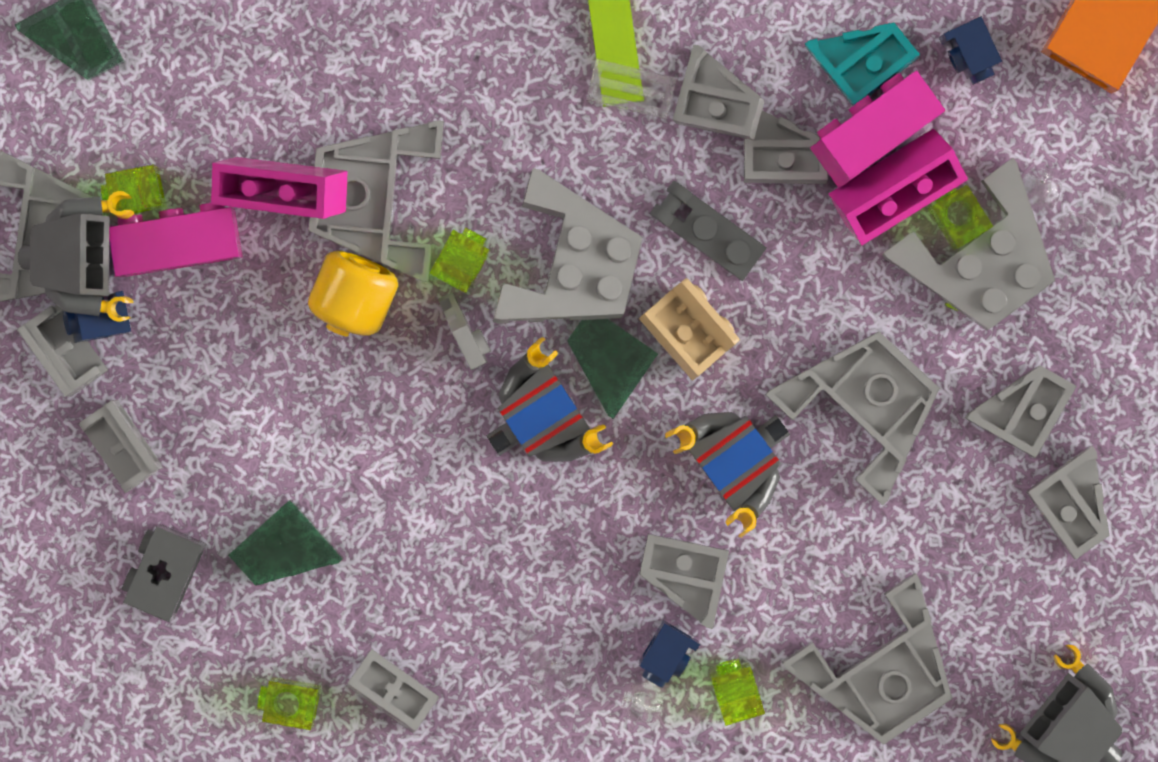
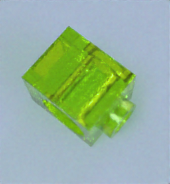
[101,164,167,215]
[927,184,994,250]
[429,227,490,294]
[709,658,765,726]
[257,677,321,730]

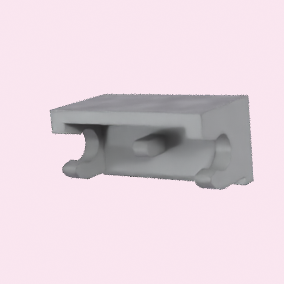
[17,305,108,397]
[79,400,164,493]
[346,649,439,733]

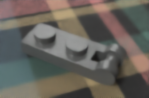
[649,180,767,281]

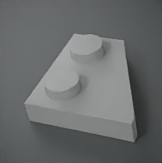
[673,44,765,140]
[744,110,828,184]
[438,292,491,370]
[965,366,1077,458]
[1026,446,1110,559]
[639,533,729,629]

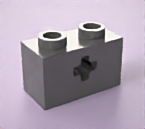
[122,524,207,622]

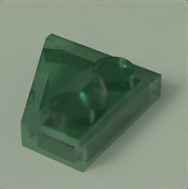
[14,0,125,81]
[567,319,658,419]
[228,499,344,586]

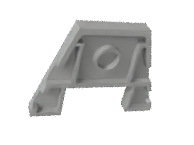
[308,120,444,282]
[0,150,105,302]
[882,158,1055,331]
[493,168,643,324]
[765,332,940,505]
[781,573,952,745]

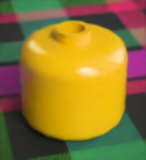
[308,250,398,336]

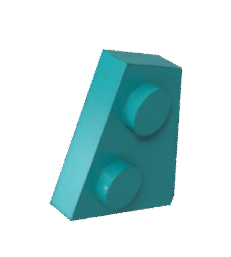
[805,22,920,106]

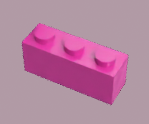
[810,70,946,188]
[828,128,968,245]
[211,157,348,219]
[109,203,243,278]

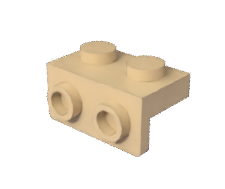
[639,278,740,381]

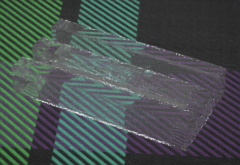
[587,59,677,120]

